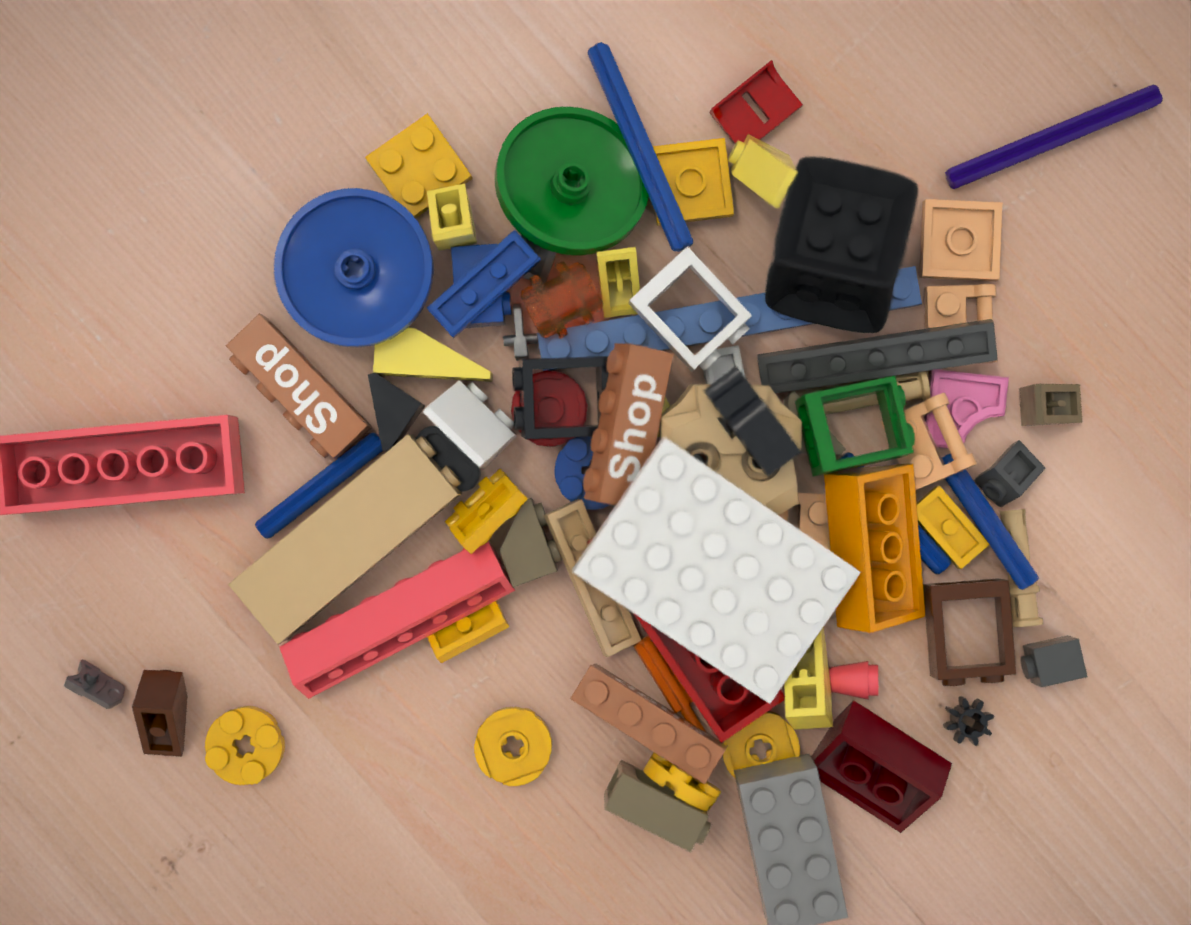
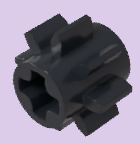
[943,696,994,746]

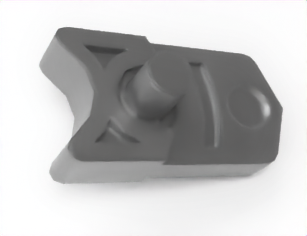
[503,303,537,361]
[64,659,125,709]

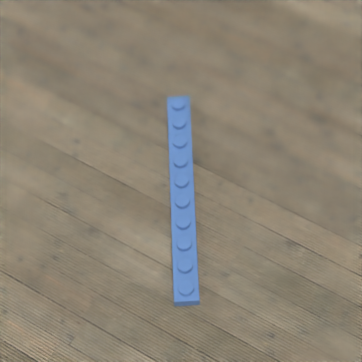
[537,266,922,371]

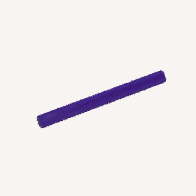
[945,85,1163,189]

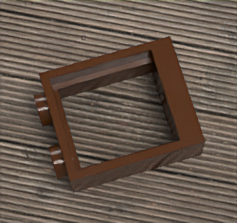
[923,578,1016,686]

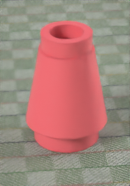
[829,661,878,700]

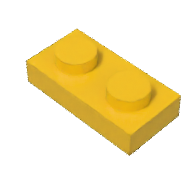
[916,485,989,569]
[427,600,510,663]

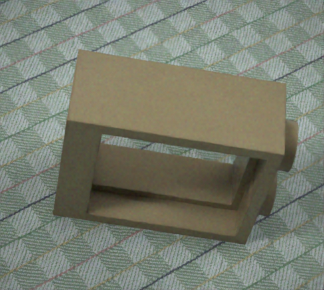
[604,760,711,852]

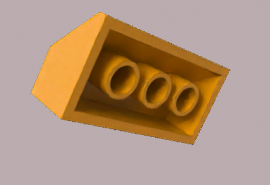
[824,464,926,633]

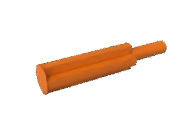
[633,636,707,733]

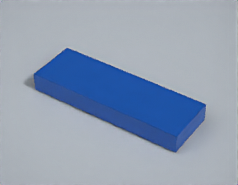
[427,230,541,338]

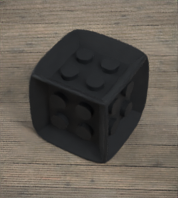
[765,157,918,333]

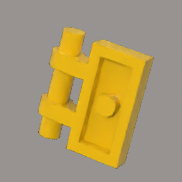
[444,468,528,554]

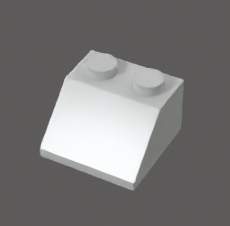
[422,380,517,469]

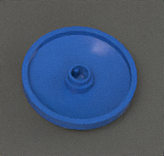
[274,188,434,347]

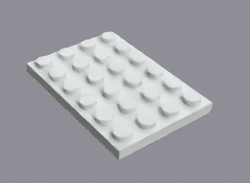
[572,437,861,704]

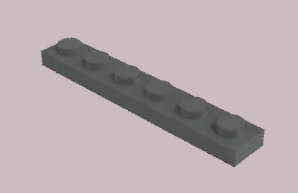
[757,319,998,393]

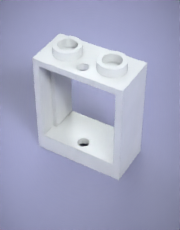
[629,246,752,372]

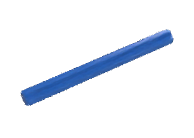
[588,42,693,252]

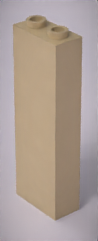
[228,434,462,644]

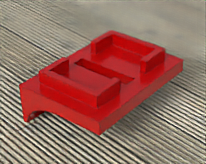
[709,60,803,144]

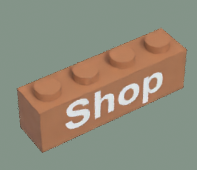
[225,313,372,459]
[583,343,673,505]
[570,664,727,784]

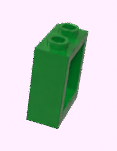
[795,376,915,477]

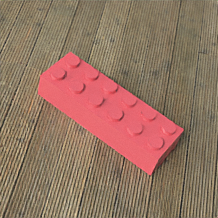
[0,415,245,515]

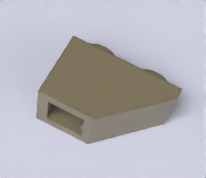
[500,498,562,587]

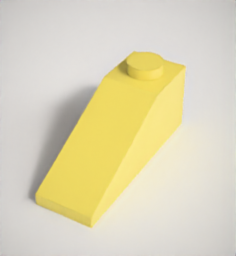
[728,134,798,208]
[373,326,493,382]
[784,626,833,730]

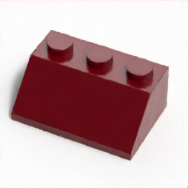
[811,700,952,833]

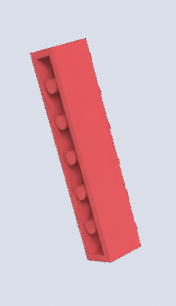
[279,541,515,699]

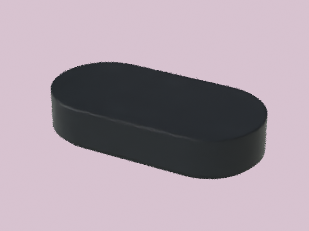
[416,426,481,492]

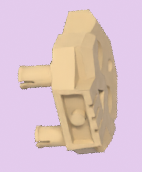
[660,384,802,515]

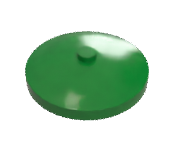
[494,107,649,255]

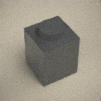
[1021,635,1088,687]

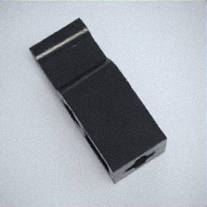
[703,366,802,476]

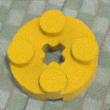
[205,706,285,785]
[474,707,552,786]
[722,711,800,778]
[643,752,721,811]

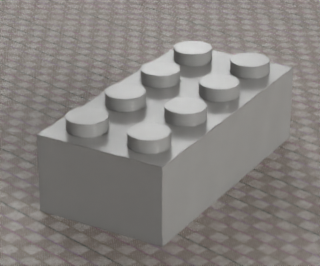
[734,754,848,925]

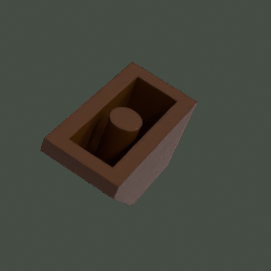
[132,670,188,757]

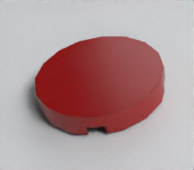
[511,370,588,447]

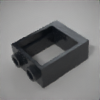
[512,356,609,439]

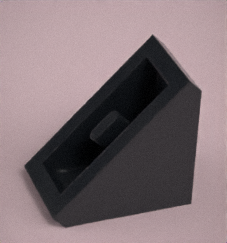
[368,373,425,452]

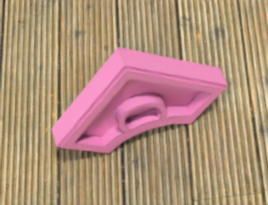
[924,369,1009,449]

